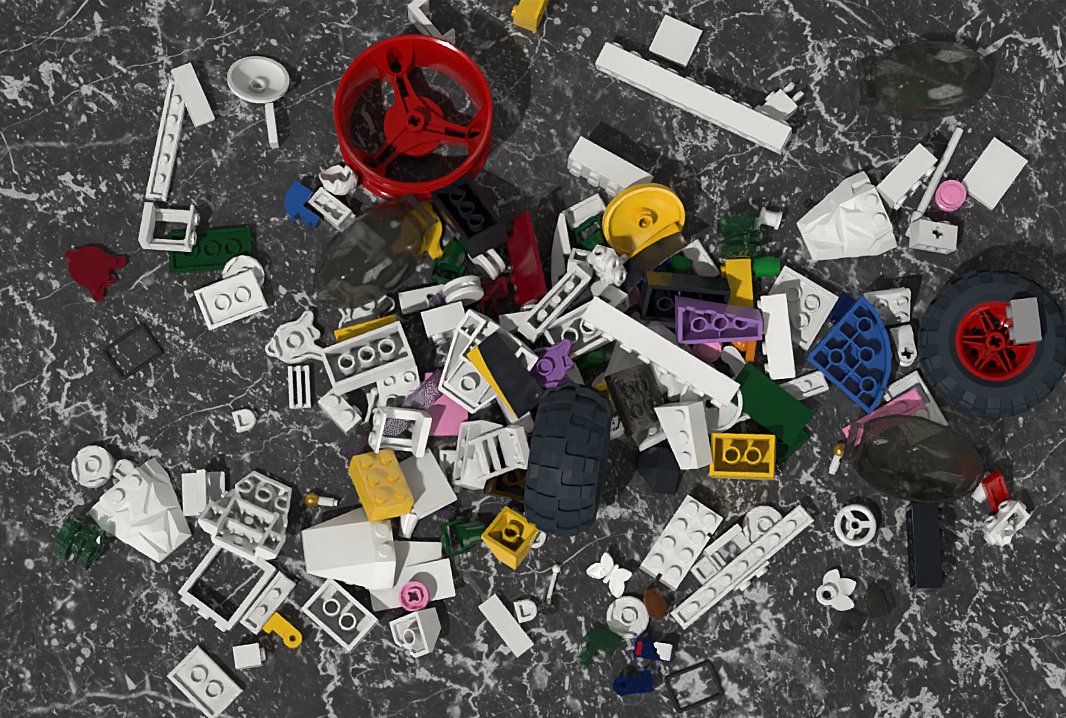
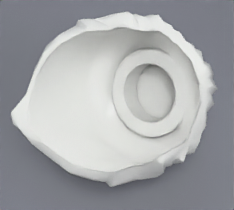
[318,165,358,195]

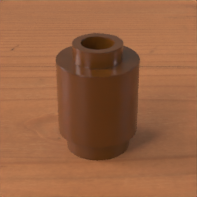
[643,587,669,621]

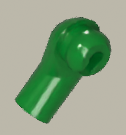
[576,351,606,372]

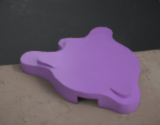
[529,339,575,389]

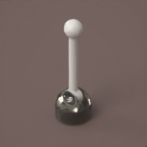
[355,387,379,438]
[537,564,561,616]

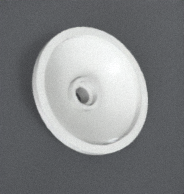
[227,56,289,103]
[679,373,743,434]

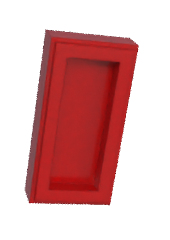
[980,470,1011,514]

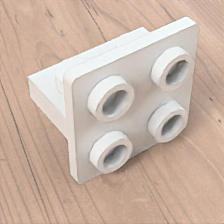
[863,287,911,326]
[376,364,423,408]
[182,469,225,516]

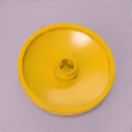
[602,183,685,256]

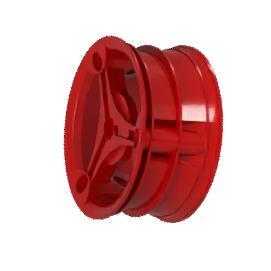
[334,34,492,206]

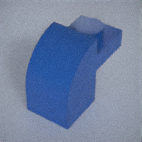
[284,181,321,228]

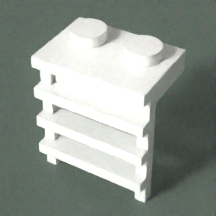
[467,424,530,482]

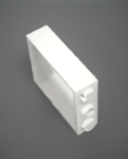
[178,544,278,632]

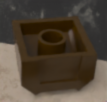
[483,452,527,501]

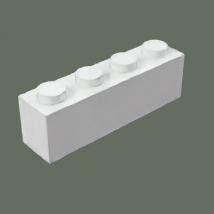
[518,264,591,343]
[757,293,796,380]

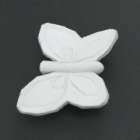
[586,552,632,598]

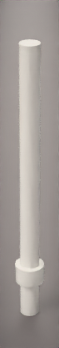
[905,127,963,237]

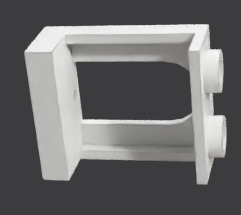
[408,0,455,46]
[138,202,200,252]
[368,406,432,457]
[703,524,769,591]

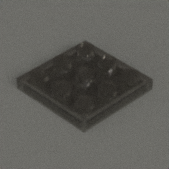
[604,363,665,437]

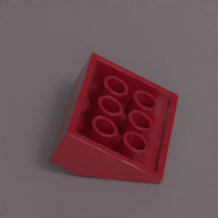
[502,211,547,308]

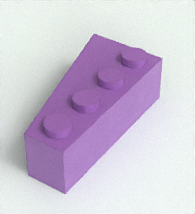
[675,296,763,345]

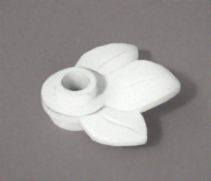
[816,569,856,611]

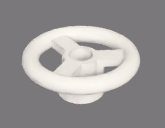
[834,504,876,546]

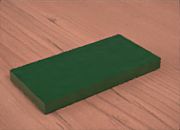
[168,226,253,275]
[730,362,815,447]

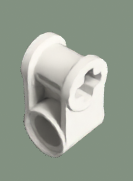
[889,324,917,367]

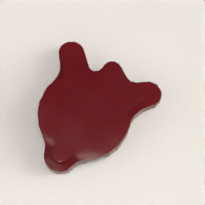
[65,246,127,302]

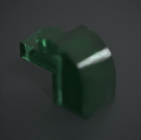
[578,628,622,668]

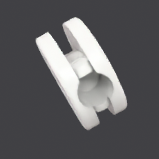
[468,248,506,280]
[442,275,484,306]

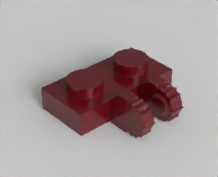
[472,277,508,317]

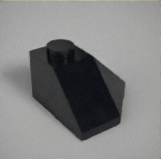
[635,447,679,495]

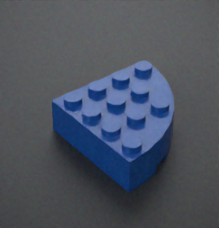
[805,295,891,415]

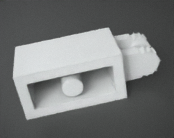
[753,82,804,121]

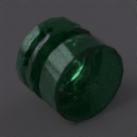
[717,215,762,259]
[52,515,106,570]

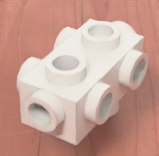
[588,245,628,287]
[982,499,1031,547]

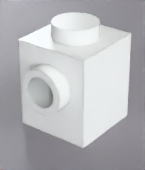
[567,248,594,276]

